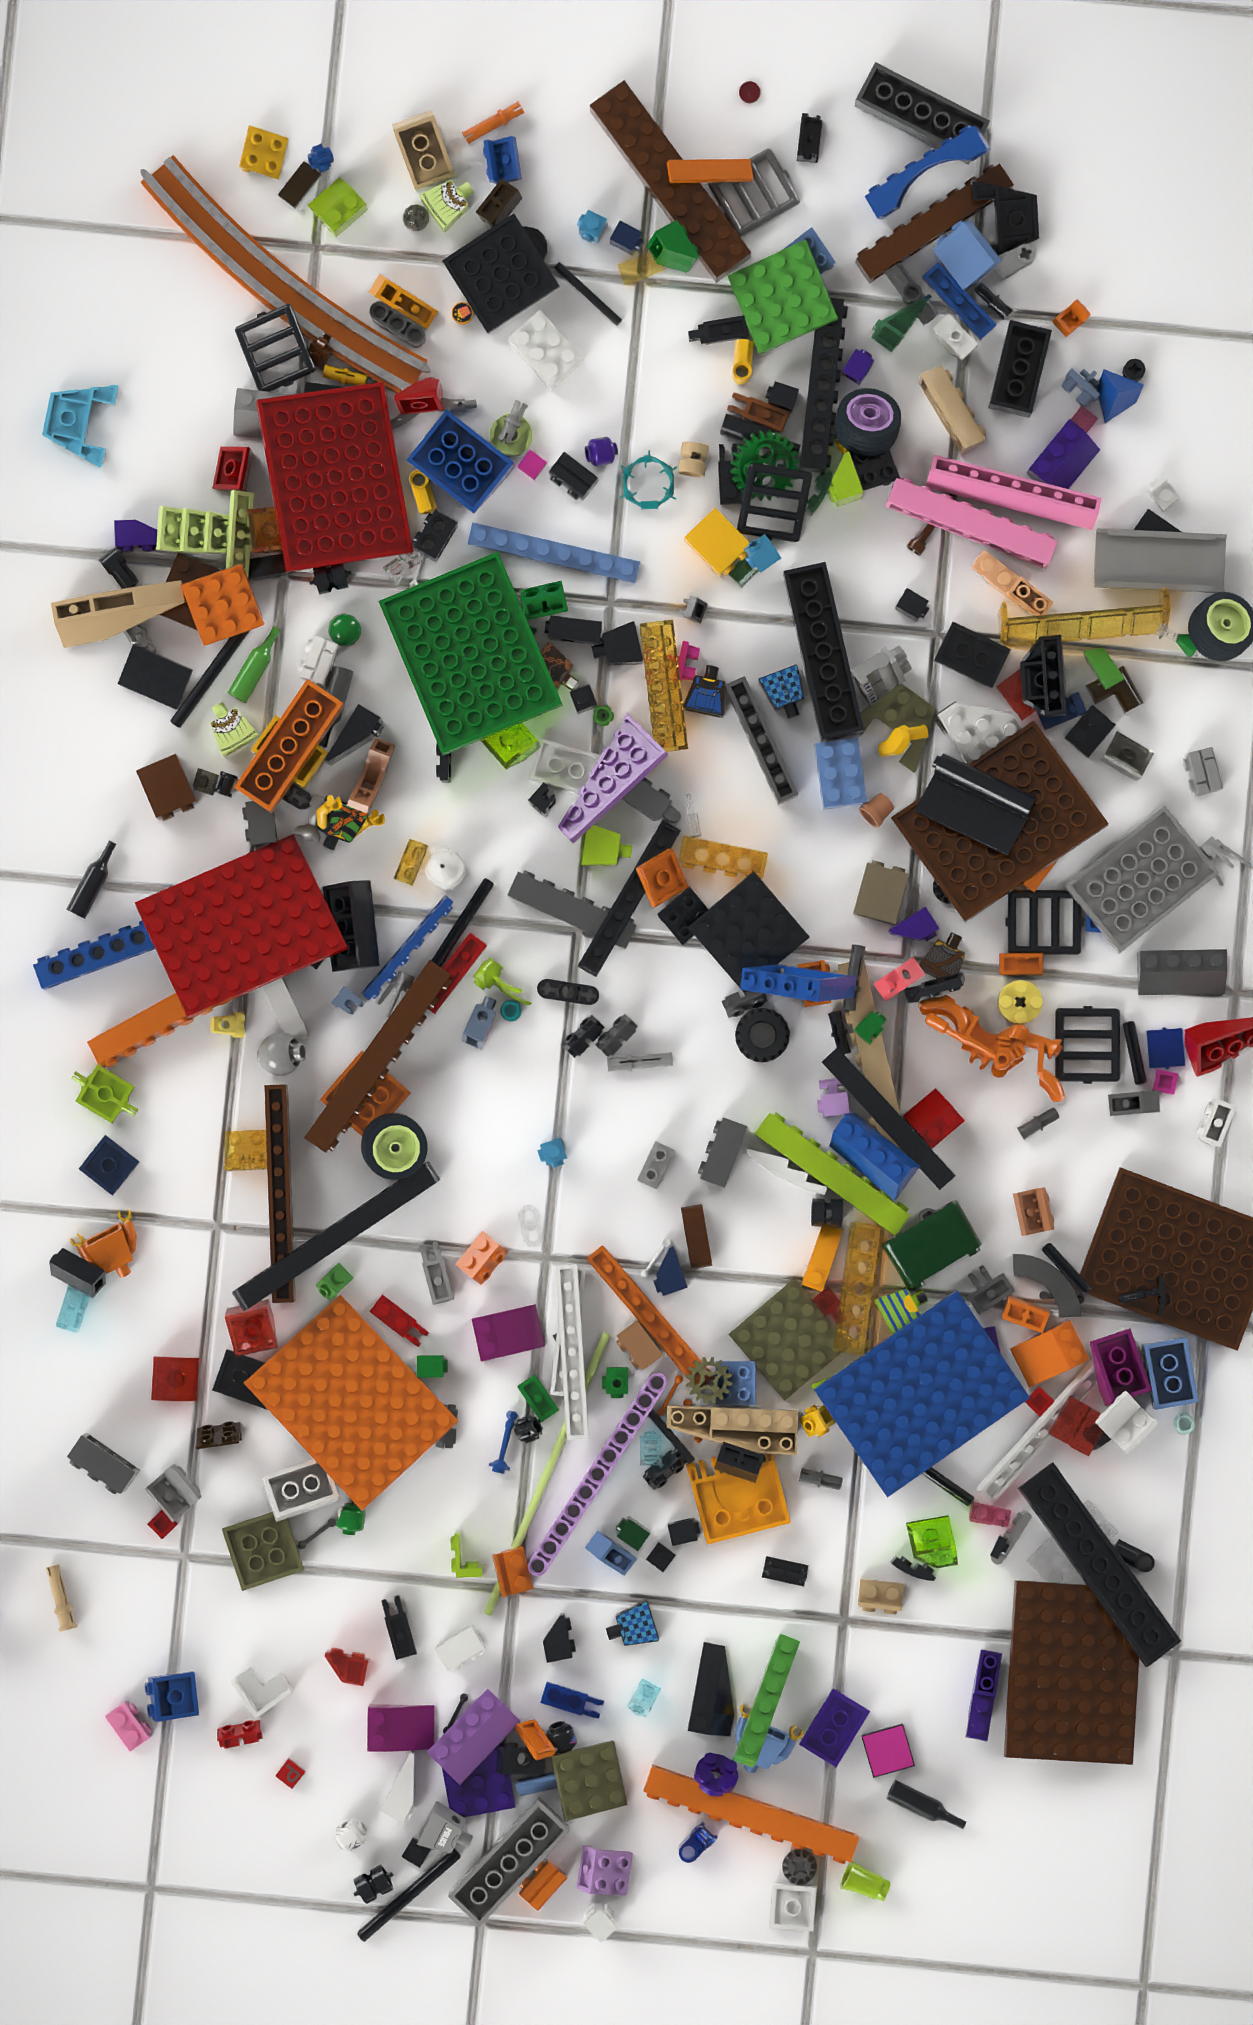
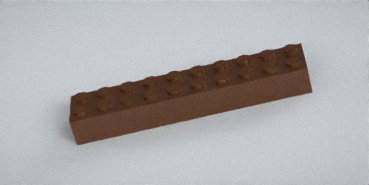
[589,80,752,283]

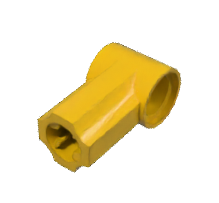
[732,339,754,385]
[409,470,438,515]

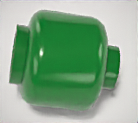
[336,1503,366,1535]

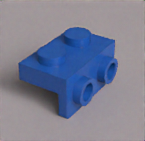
[483,136,522,184]

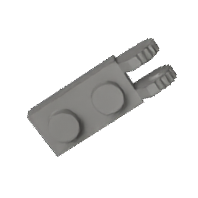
[419,1241,454,1305]
[991,1510,1032,1565]

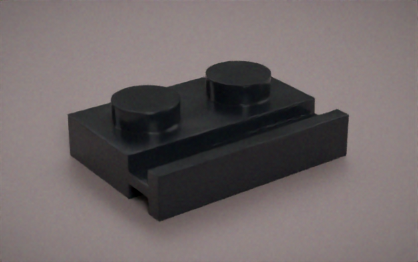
[1064,705,1116,758]

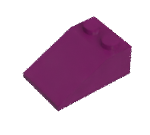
[471,1304,545,1362]
[1090,1328,1152,1406]
[367,1704,435,1752]

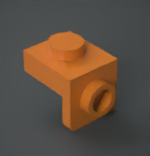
[1052,299,1091,337]

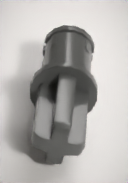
[1017,1108,1060,1139]
[799,1468,843,1490]

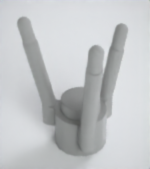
[1200,836,1252,886]
[377,971,415,1017]

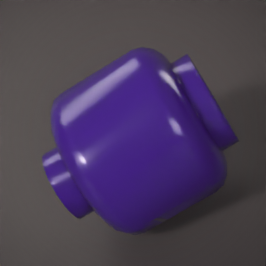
[584,437,618,466]

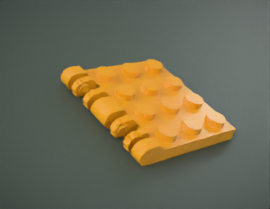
[686,1453,791,1545]

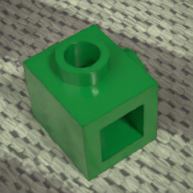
[602,1367,628,1398]

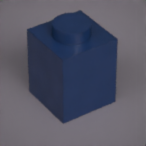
[610,220,644,256]

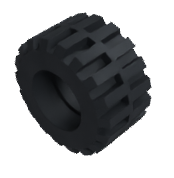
[735,1008,790,1063]

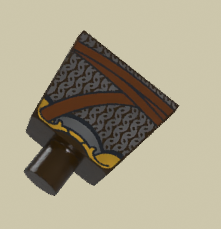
[919,932,965,979]

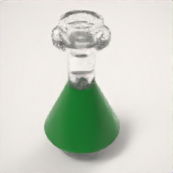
[1155,623,1200,658]

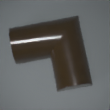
[1085,665,1144,714]

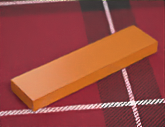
[667,159,753,183]

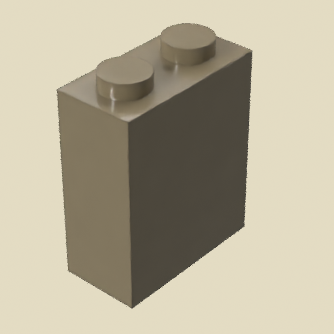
[853,860,909,925]

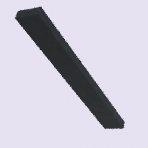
[577,820,681,977]
[821,1047,956,1190]

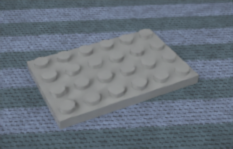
[1064,806,1220,954]

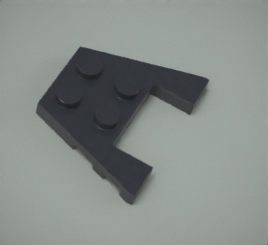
[971,180,1039,256]

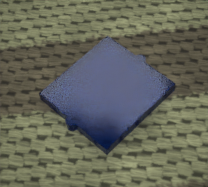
[1146,1027,1185,1069]

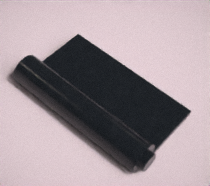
[914,753,1037,856]

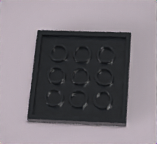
[442,213,560,334]
[688,871,810,993]

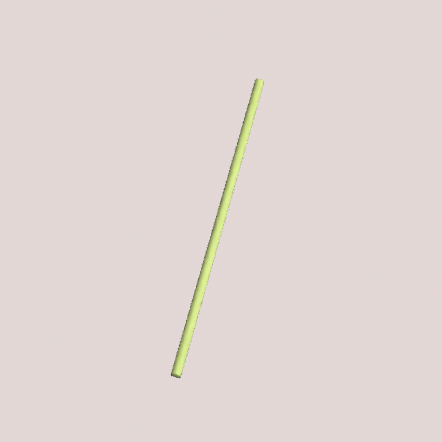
[483,1332,611,1616]

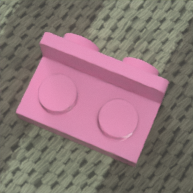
[105,1700,152,1752]

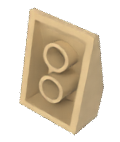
[392,110,455,190]

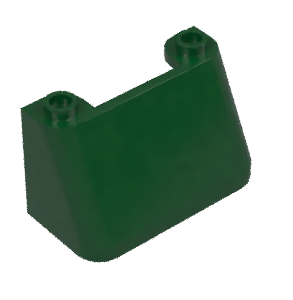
[881,1200,982,1291]

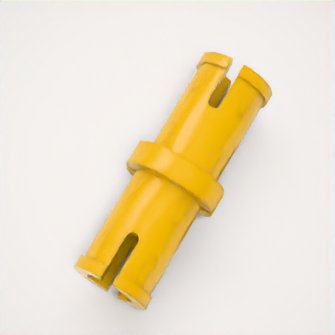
[322,364,368,386]

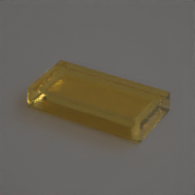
[617,253,665,286]

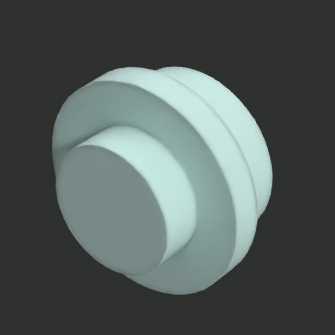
[1173,1413,1195,1435]

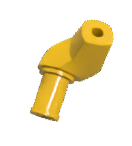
[878,724,928,757]

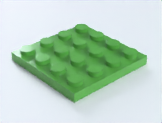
[727,240,838,355]

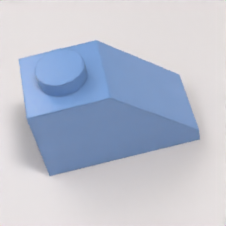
[585,1530,637,1576]

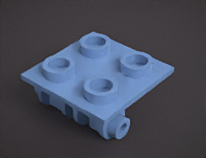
[782,227,836,274]
[715,1361,756,1405]

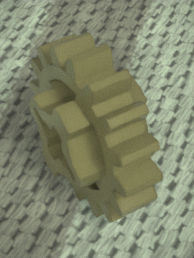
[685,1357,733,1404]

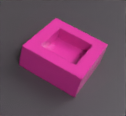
[517,450,547,481]
[1152,1069,1179,1095]

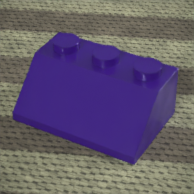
[1026,419,1101,489]

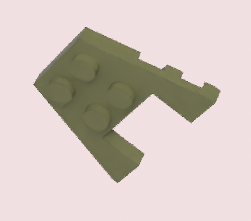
[860,684,936,773]

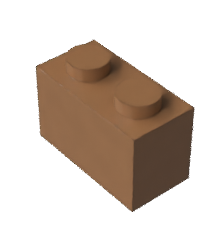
[616,1320,663,1371]

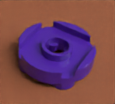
[694,1752,739,1797]

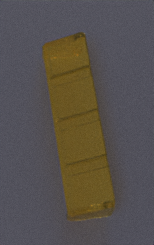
[997,588,1171,647]

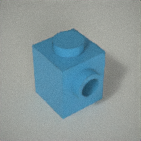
[577,210,608,243]
[744,534,781,573]
[537,1138,568,1168]

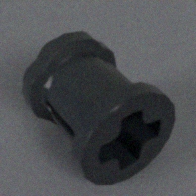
[213,771,238,798]

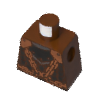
[540,641,579,691]

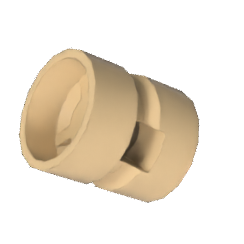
[677,441,709,477]

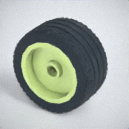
[1188,592,1253,662]
[361,1113,428,1180]

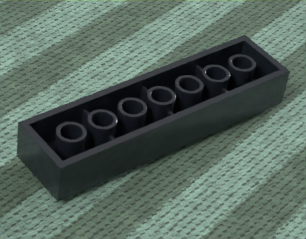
[783,562,864,742]

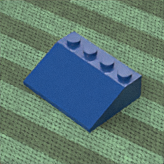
[406,409,516,514]

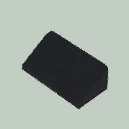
[248,554,292,581]

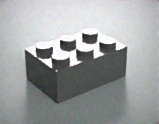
[697,1117,748,1188]
[67,1433,140,1495]

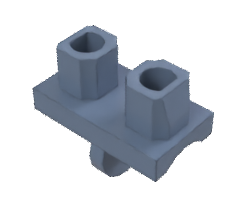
[1061,368,1100,408]

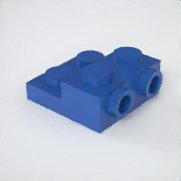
[145,1671,199,1722]

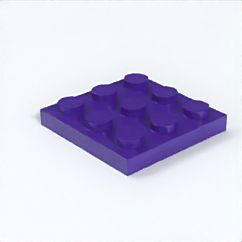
[442,1742,516,1817]

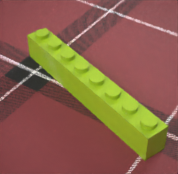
[754,1112,910,1236]

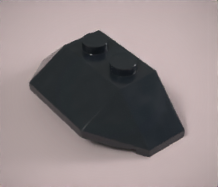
[1020,635,1067,717]

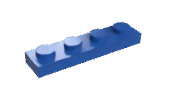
[922,262,997,341]

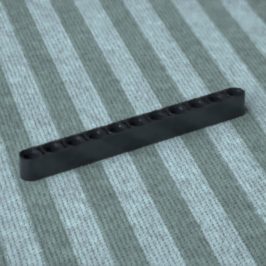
[232,1161,441,1311]

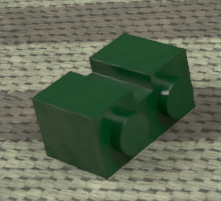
[615,1516,650,1551]

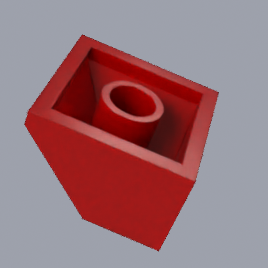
[394,377,444,415]

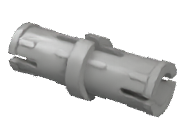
[497,400,528,445]

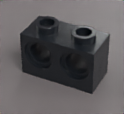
[412,509,458,563]

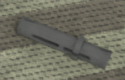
[842,944,866,1011]

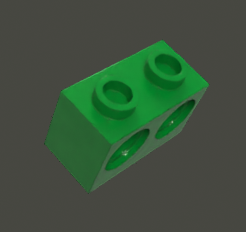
[520,580,568,620]

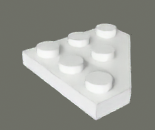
[938,703,1022,765]

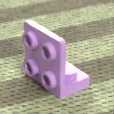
[576,1845,633,1896]

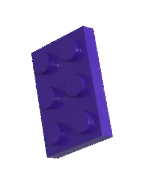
[799,1688,870,1767]

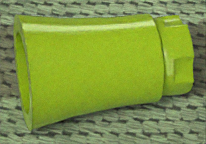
[840,1861,891,1901]

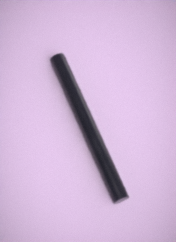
[554,262,622,326]

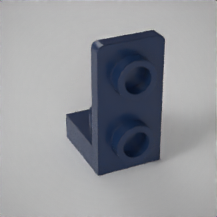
[1037,692,1087,730]

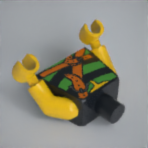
[316,795,385,850]

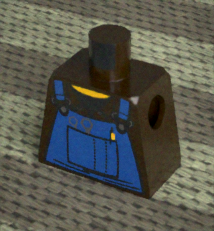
[683,665,725,718]

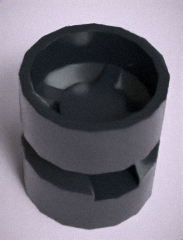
[811,1198,843,1228]

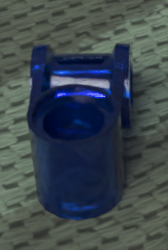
[678,1821,718,1863]

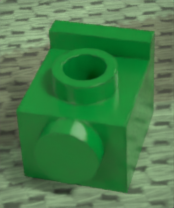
[853,1011,887,1045]

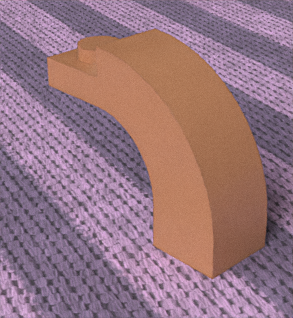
[347,737,396,813]

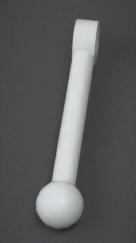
[409,546,429,588]
[641,1239,671,1278]

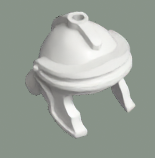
[419,844,470,894]

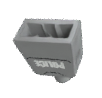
[417,1801,473,1853]

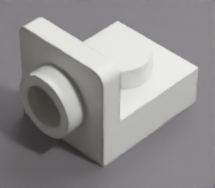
[1147,476,1181,512]

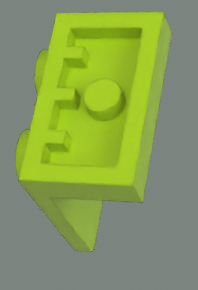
[450,1531,484,1578]

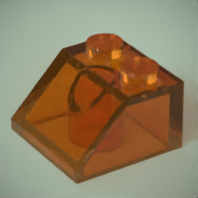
[247,506,283,553]

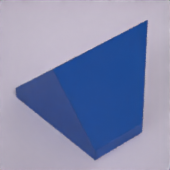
[1096,369,1144,423]

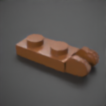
[727,393,790,433]

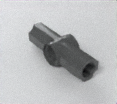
[885,262,939,326]

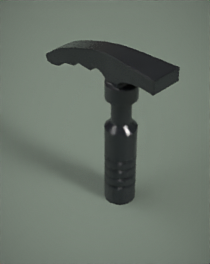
[1118,1275,1165,1317]

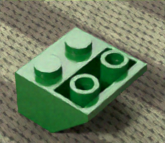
[646,220,699,273]

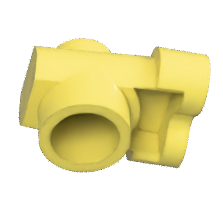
[210,1012,245,1038]

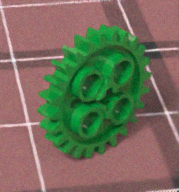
[730,430,800,501]

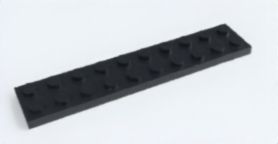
[1018,1462,1181,1667]

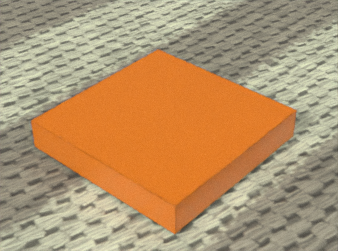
[635,848,688,907]

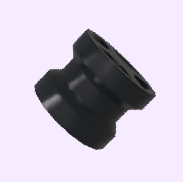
[1122,358,1146,382]

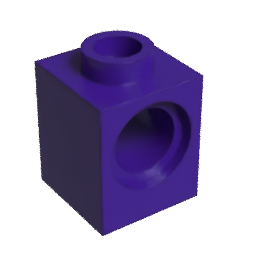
[841,349,874,386]

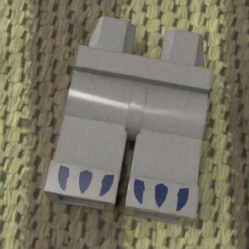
[850,645,912,707]

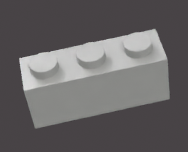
[233,388,289,439]

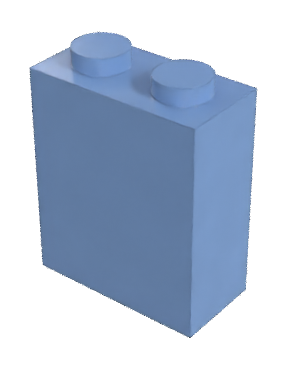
[932,220,1002,290]

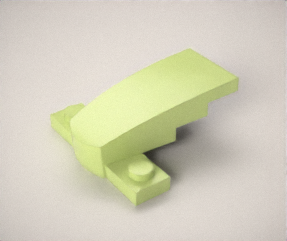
[156,490,256,577]

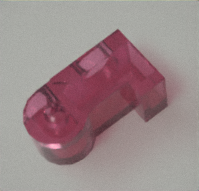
[968,1501,1012,1528]

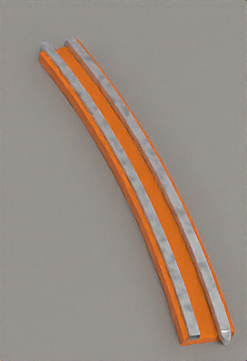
[140,155,431,394]

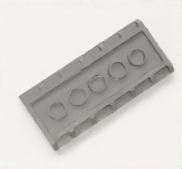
[1093,528,1227,593]

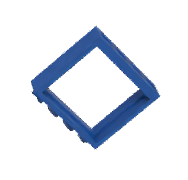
[740,964,856,1002]

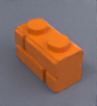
[519,1858,568,1911]

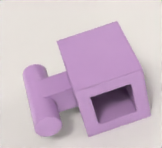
[817,1078,850,1117]

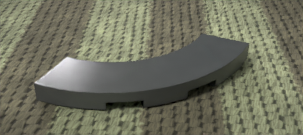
[1013,1254,1081,1318]

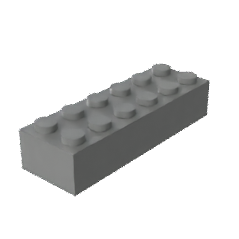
[448,1797,571,1927]

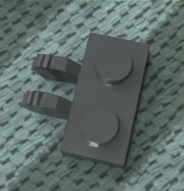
[966,1265,1015,1315]

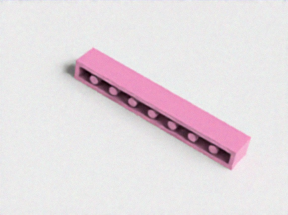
[926,455,1102,530]
[885,478,1058,569]

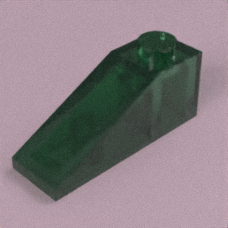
[871,294,932,352]

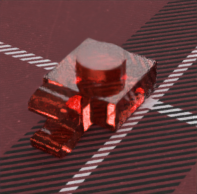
[811,1287,847,1325]

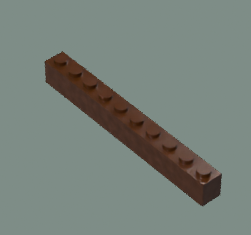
[304,960,452,1153]
[264,1084,296,1303]

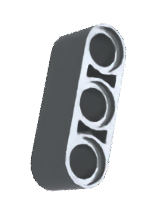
[369,301,426,348]

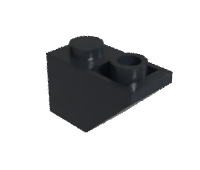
[543,1613,576,1663]

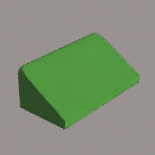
[1083,647,1124,690]

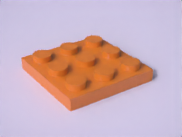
[181,563,265,646]
[319,1050,411,1136]

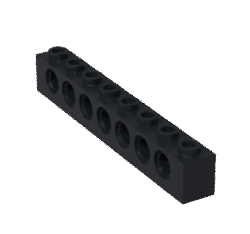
[799,298,848,473]

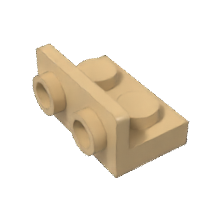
[858,1578,904,1615]

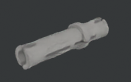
[607,1052,673,1072]

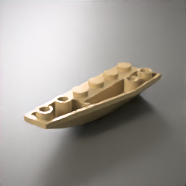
[51,580,186,648]
[667,1405,798,1455]

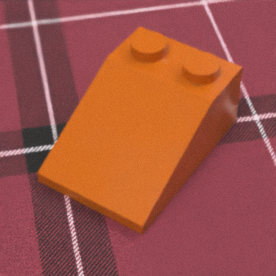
[1010,1320,1090,1388]

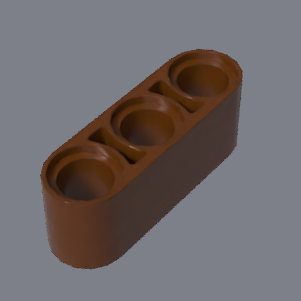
[681,1204,713,1270]

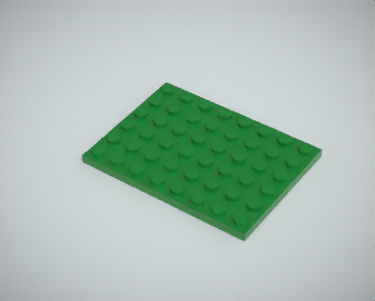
[378,551,563,756]

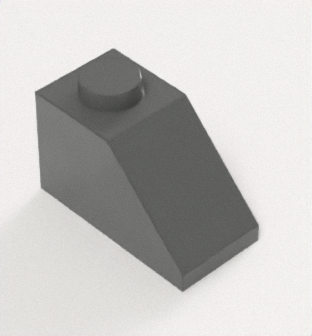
[1108,1090,1160,1116]

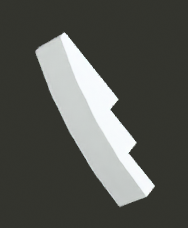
[746,1149,827,1195]

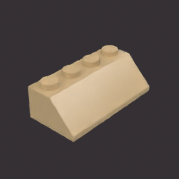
[918,365,986,456]

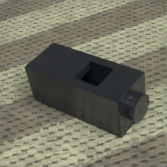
[544,615,602,645]
[49,1248,106,1298]

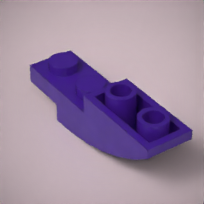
[965,1649,1002,1742]

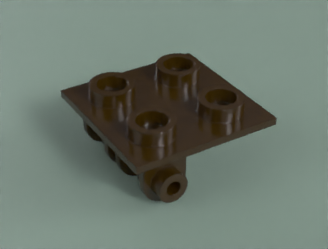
[196,1421,242,1450]

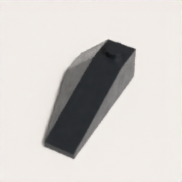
[687,1642,734,1736]

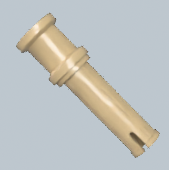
[46,1564,78,1632]

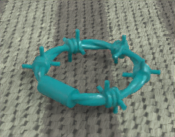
[620,450,677,510]

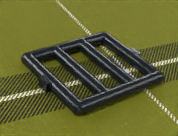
[235,304,316,392]
[737,463,812,542]
[1005,890,1084,955]
[1055,1006,1120,1084]

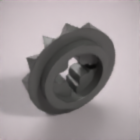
[782,1849,817,1885]

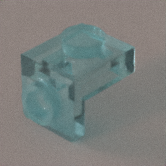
[627,1678,661,1717]

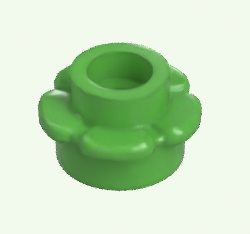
[593,705,614,726]

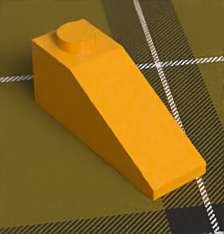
[368,274,438,329]
[801,1224,843,1292]

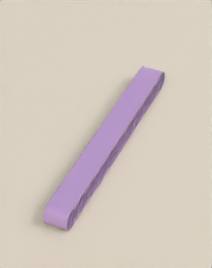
[528,1372,667,1576]

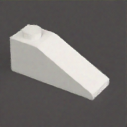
[380,1750,416,1823]

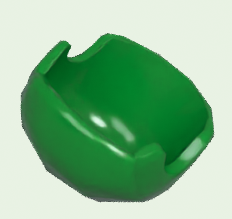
[328,613,361,647]

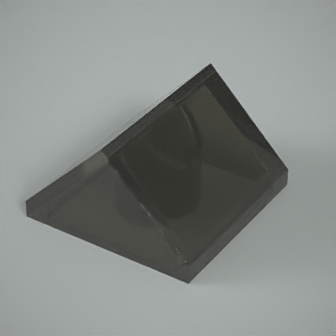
[1100,731,1154,782]

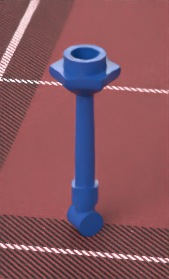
[489,1410,518,1474]

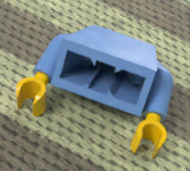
[735,1703,803,1773]

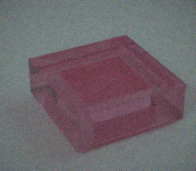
[1070,405,1098,433]

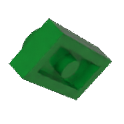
[517,1374,559,1422]

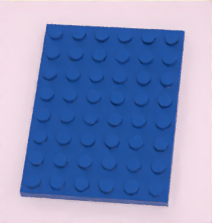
[813,1290,1030,1498]

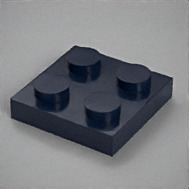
[79,1135,140,1196]

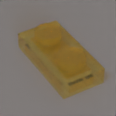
[393,839,428,886]

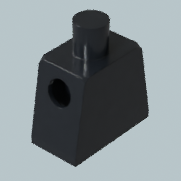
[591,621,643,666]

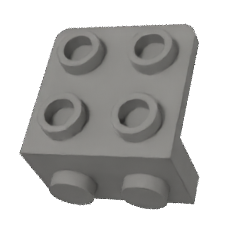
[145,1464,202,1522]

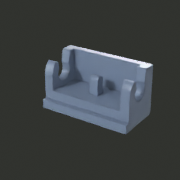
[331,986,365,1014]

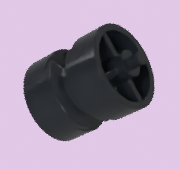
[309,564,352,595]
[353,1864,394,1904]

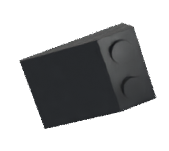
[324,704,384,766]

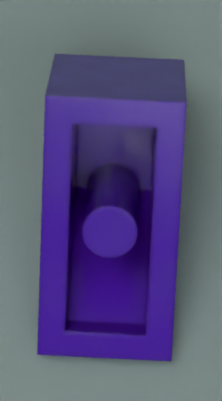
[888,907,940,942]

